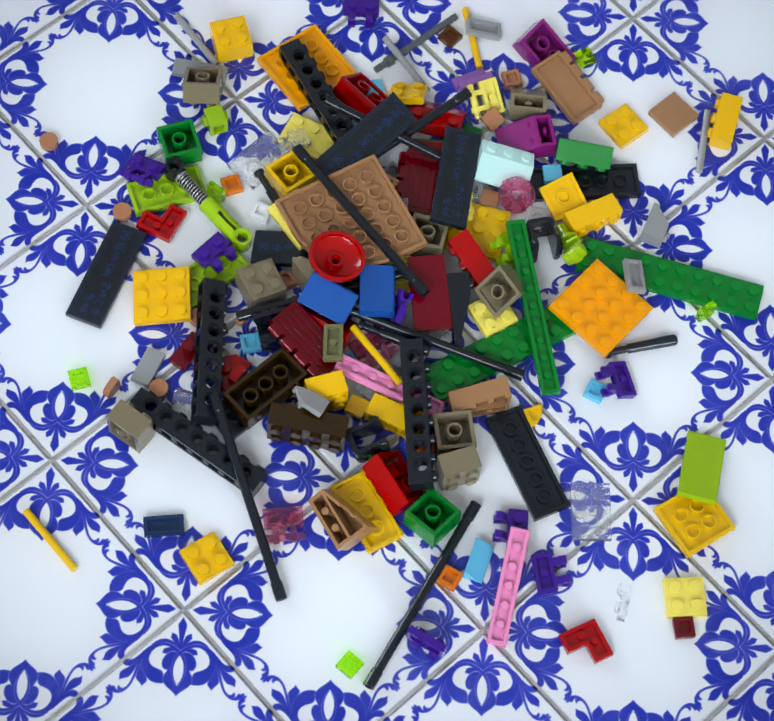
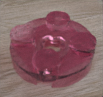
[498,176,535,214]

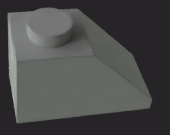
[639,202,670,249]

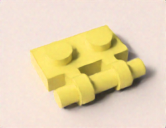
[466,77,505,120]

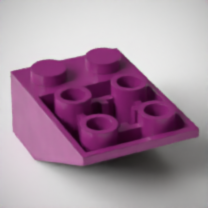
[495,114,557,158]

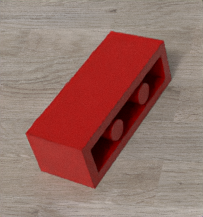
[447,228,495,287]

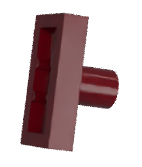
[169,331,195,373]

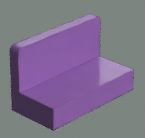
[451,68,494,93]

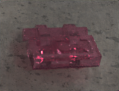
[348,327,398,368]
[262,506,305,544]

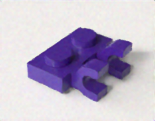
[343,0,379,29]
[191,232,237,274]
[382,288,414,323]
[594,361,637,399]
[492,508,528,546]
[531,552,571,595]
[406,625,447,661]

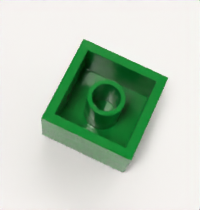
[156,119,203,165]
[403,489,461,548]

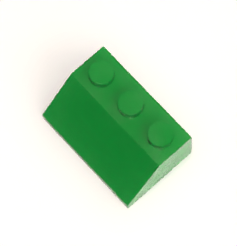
[555,138,614,172]

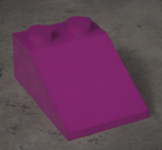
[512,19,577,67]

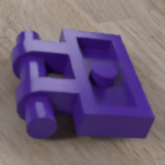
[119,153,165,187]

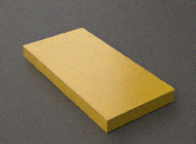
[330,470,404,555]

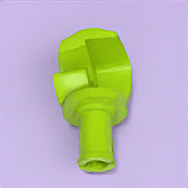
[555,223,587,266]

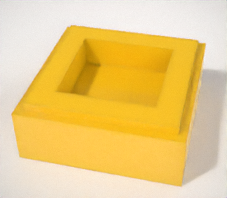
[344,394,370,420]

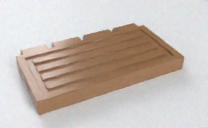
[530,50,605,126]

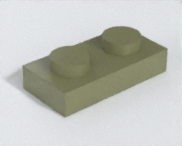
[323,324,344,362]

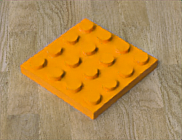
[257,24,357,112]
[548,259,653,358]

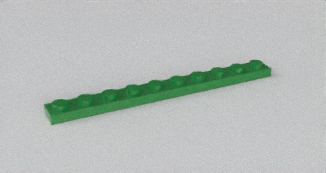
[505,219,561,397]

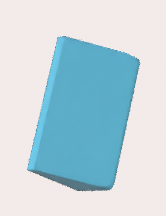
[463,537,494,584]

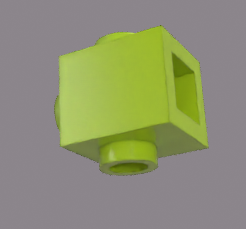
[201,104,229,136]

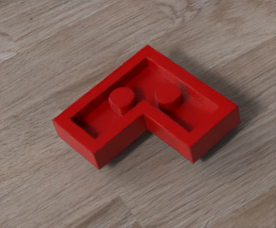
[136,204,187,243]
[558,618,614,664]

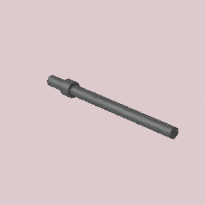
[373,13,458,73]

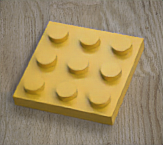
[444,203,511,262]
[133,266,192,326]
[653,495,736,559]

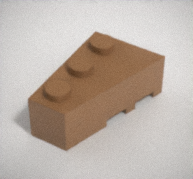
[447,375,512,417]
[308,489,378,551]

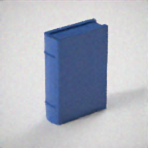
[359,264,396,318]
[297,271,360,325]

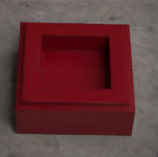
[672,617,696,640]

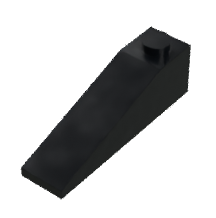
[447,272,473,346]

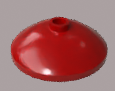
[308,231,366,283]

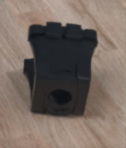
[526,217,563,263]
[253,306,286,352]
[346,416,391,463]

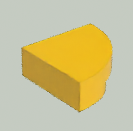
[523,404,542,428]

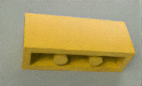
[707,92,743,151]
[562,193,623,238]
[364,393,423,439]

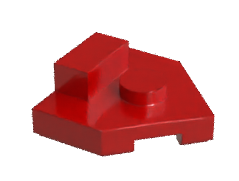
[211,354,252,392]

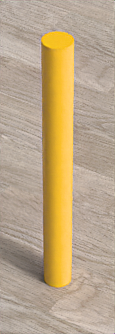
[462,7,483,70]
[350,324,402,386]
[23,508,78,572]

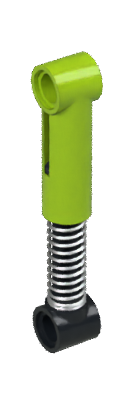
[165,157,252,253]

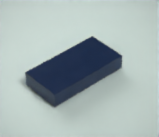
[143,514,185,538]

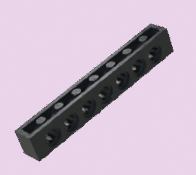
[279,38,354,143]
[190,277,228,427]
[399,338,438,491]
[129,387,267,498]

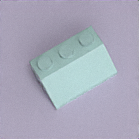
[474,139,534,194]

